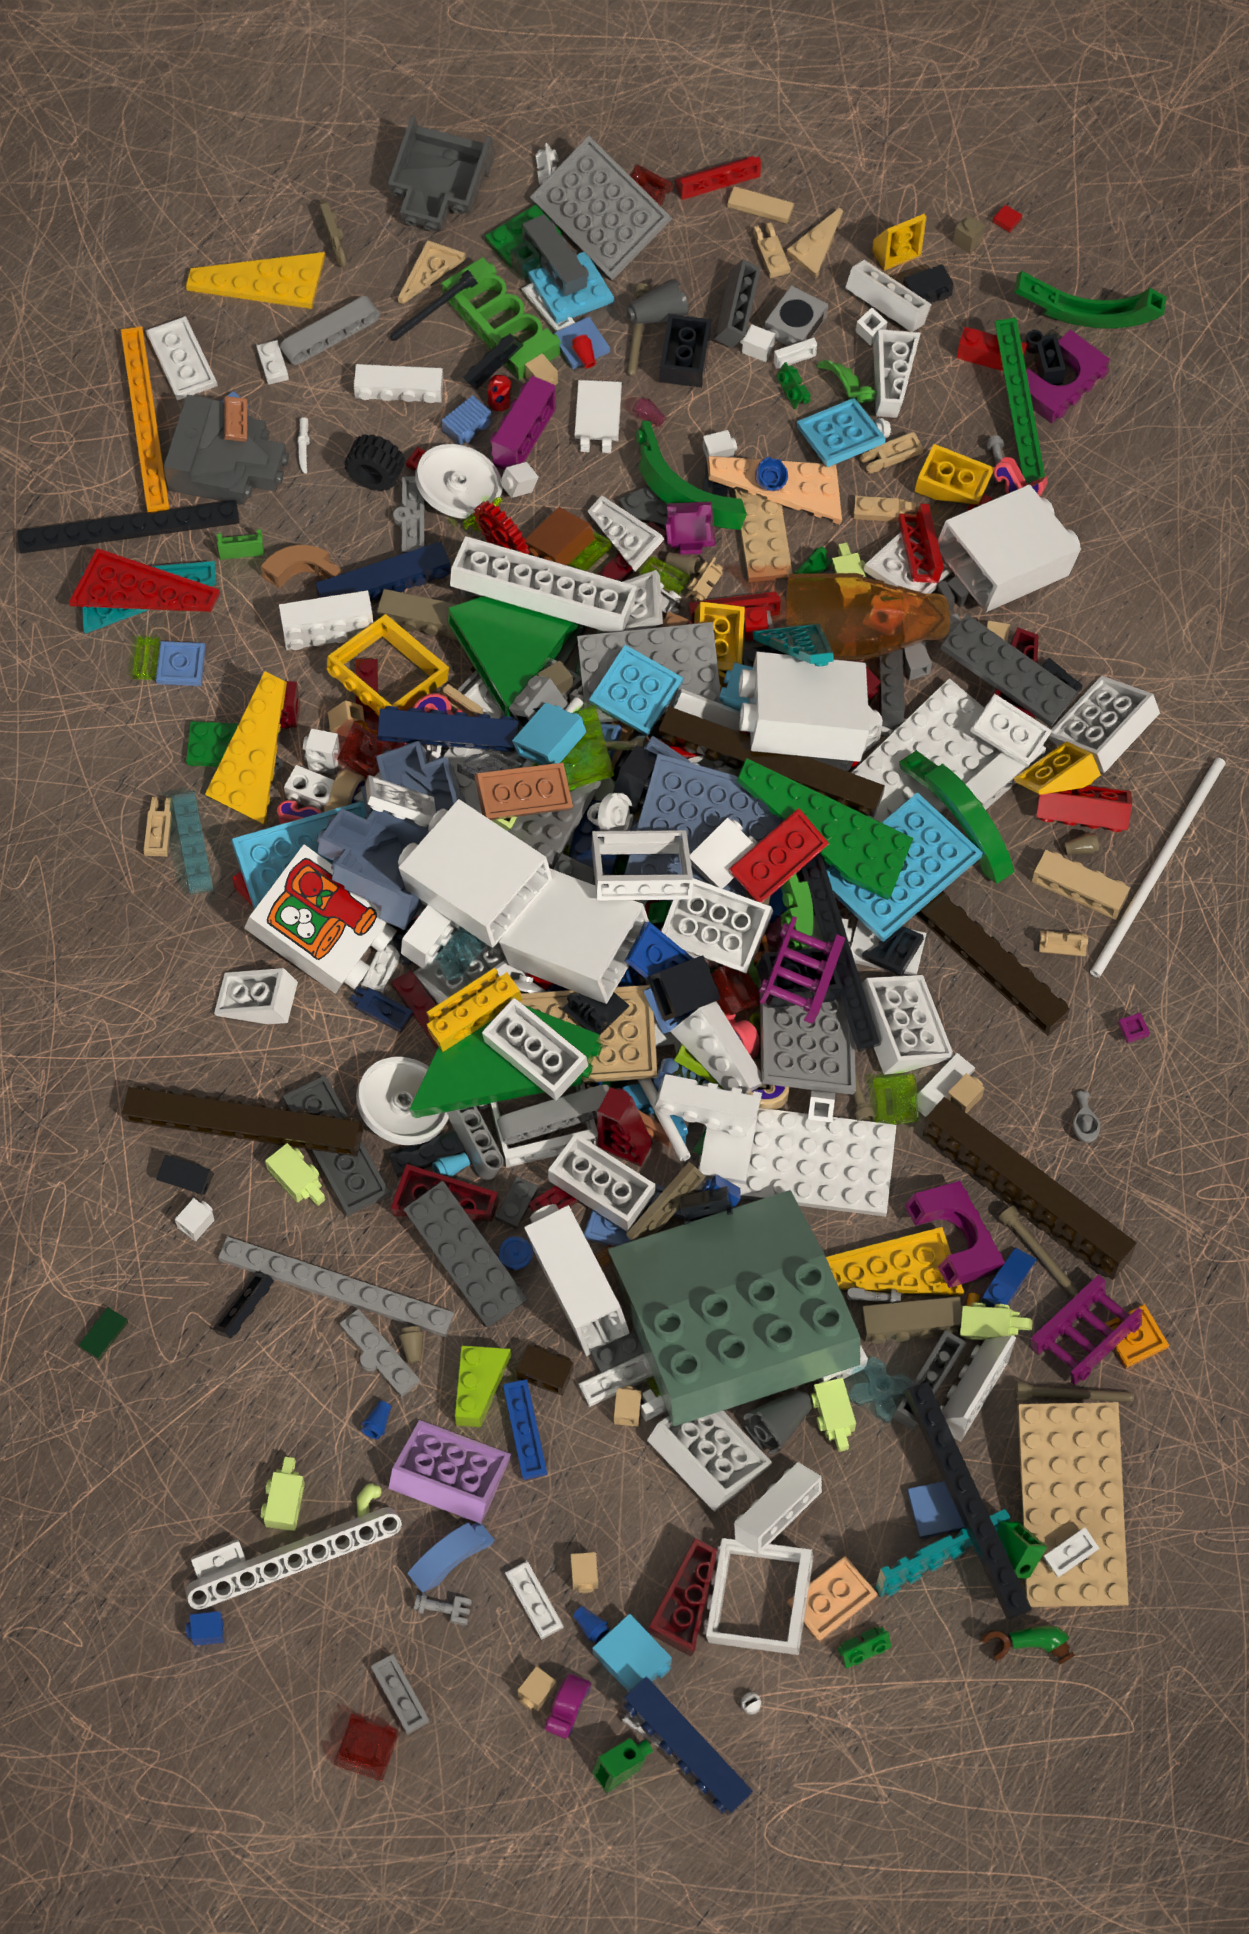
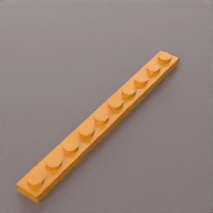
[121,326,170,512]

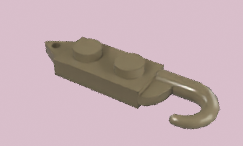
[319,199,347,267]

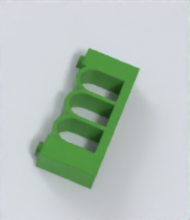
[442,257,561,380]

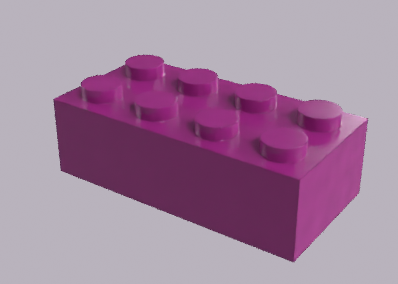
[490,375,556,470]

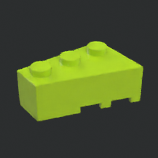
[455,1346,511,1427]

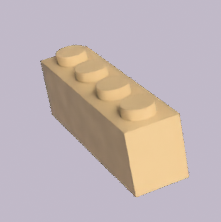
[1032,850,1130,920]

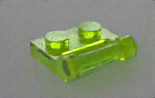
[873,1074,919,1125]

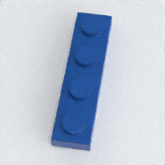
[503,1379,547,1480]

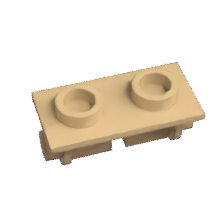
[685,557,723,602]
[1039,930,1088,956]

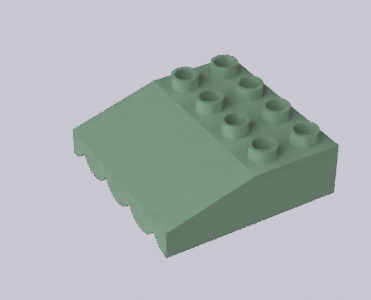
[608,1190,860,1427]

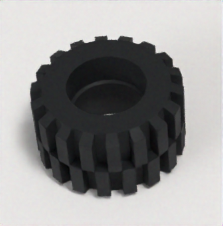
[344,434,405,491]

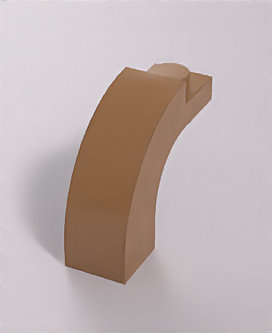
[261,545,341,589]

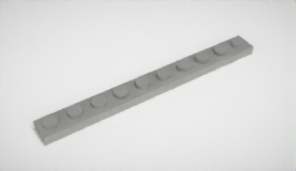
[218,1236,455,1337]

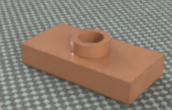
[224,396,247,442]
[638,1110,671,1147]

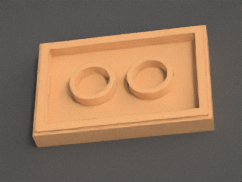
[787,1555,878,1642]

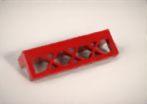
[675,156,761,200]
[898,503,944,583]
[688,592,781,624]

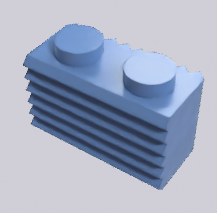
[441,395,492,445]

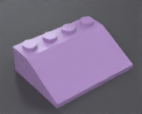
[388,1420,511,1524]

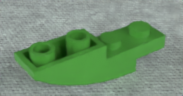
[781,874,814,950]

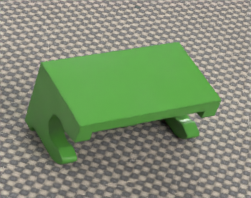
[217,529,264,560]

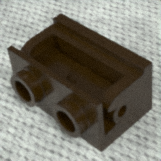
[517,1345,574,1396]

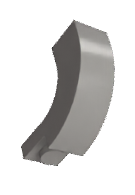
[903,613,960,681]

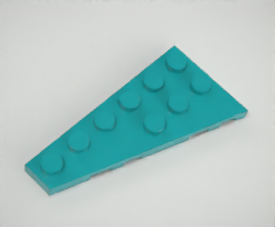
[81,561,217,634]
[753,623,834,667]
[875,1509,1010,1597]

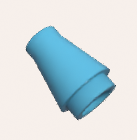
[432,1152,470,1178]

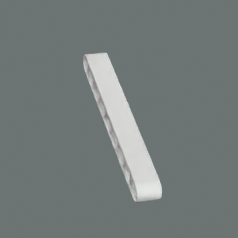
[186,1507,401,1609]

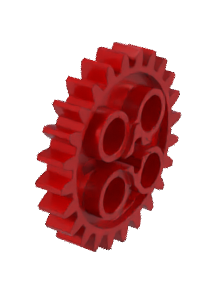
[473,501,530,554]

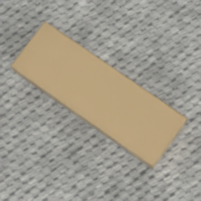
[727,186,794,224]

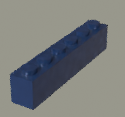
[315,541,451,601]
[378,706,518,752]
[622,1676,754,1815]

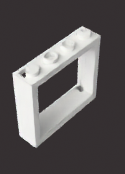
[592,830,693,900]
[489,1083,598,1168]
[703,1538,813,1655]

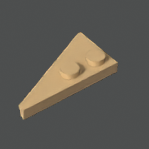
[787,208,843,279]
[398,240,465,304]

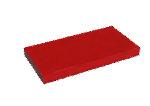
[728,808,829,903]

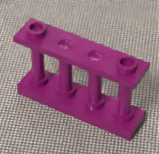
[759,916,845,1024]
[1031,1274,1142,1386]

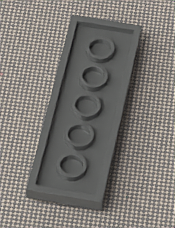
[940,614,1077,727]
[283,1075,390,1217]
[404,1181,528,1328]

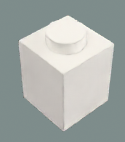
[855,308,887,346]
[740,325,775,362]
[703,430,737,460]
[500,462,539,498]
[808,1090,835,1122]
[175,1198,215,1242]

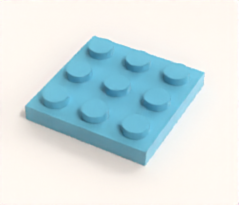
[528,252,614,324]
[797,398,885,467]
[589,645,684,736]

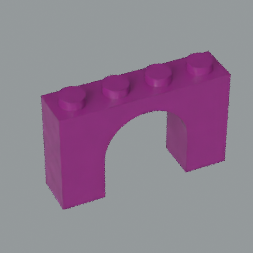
[1026,329,1110,424]
[905,1181,1005,1288]

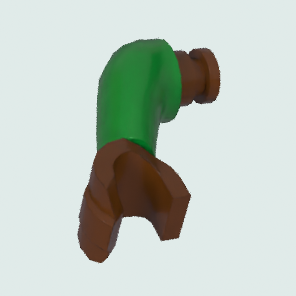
[979,1625,1075,1665]

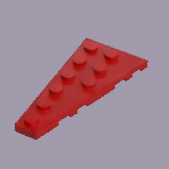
[69,548,220,612]

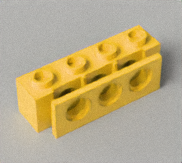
[427,968,522,1052]

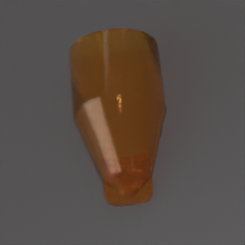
[786,573,950,663]

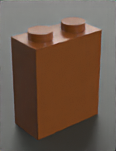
[524,507,595,566]

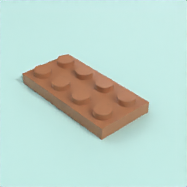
[474,763,573,820]

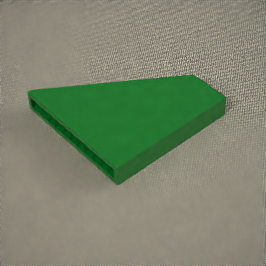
[447,596,580,717]
[409,983,603,1118]

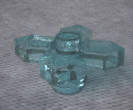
[848,1357,914,1423]

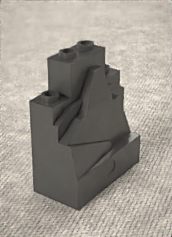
[388,116,495,231]
[164,394,289,505]

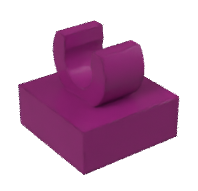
[1118,1013,1150,1044]

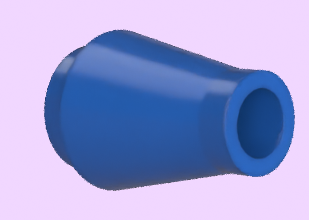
[362,1401,392,1439]
[573,1606,610,1644]

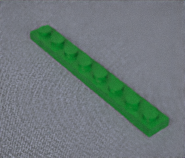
[995,317,1045,484]

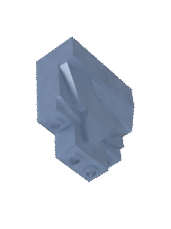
[361,741,466,828]
[317,808,429,930]

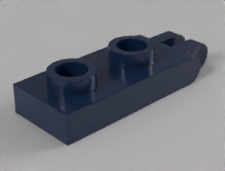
[349,987,413,1033]

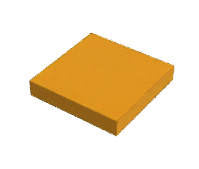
[1105,1304,1169,1369]

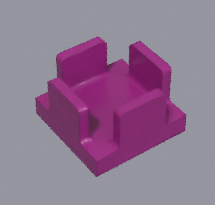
[666,502,716,554]

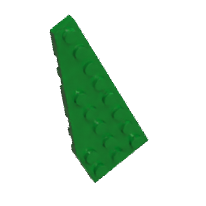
[736,759,913,900]

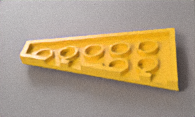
[186,252,325,309]
[205,671,287,825]
[826,1227,964,1296]

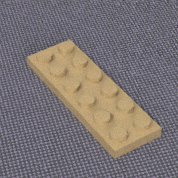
[734,486,793,582]

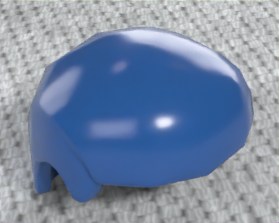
[755,456,788,491]

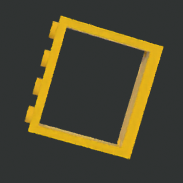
[326,614,449,716]

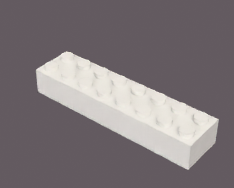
[450,536,637,633]

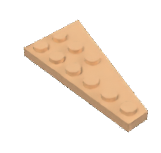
[707,456,842,525]

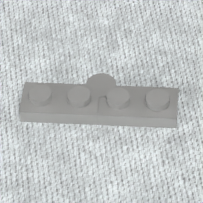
[393,476,425,554]
[339,1308,420,1398]

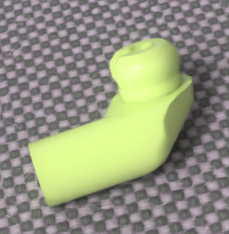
[356,1483,381,1517]

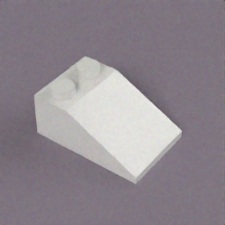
[214,968,298,1024]

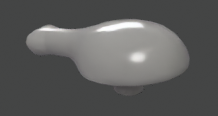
[1073,1091,1100,1143]

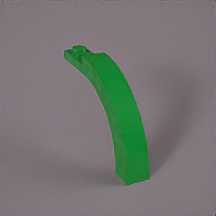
[1014,271,1167,329]
[635,421,747,530]
[899,750,1015,884]

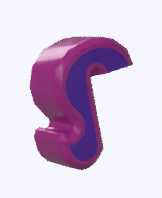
[544,1673,592,1739]

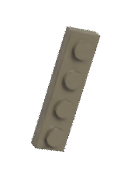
[625,1162,706,1241]

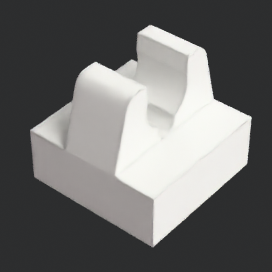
[641,1389,667,1421]

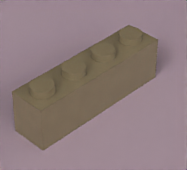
[377,589,459,640]
[861,1297,962,1344]

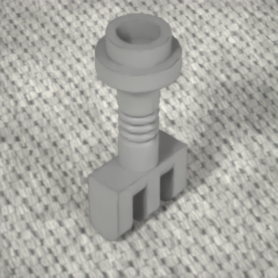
[987,436,1006,484]
[846,1288,901,1303]
[414,1593,472,1626]

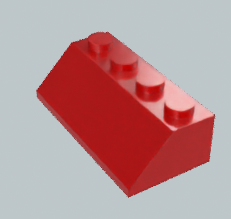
[1036,785,1132,832]

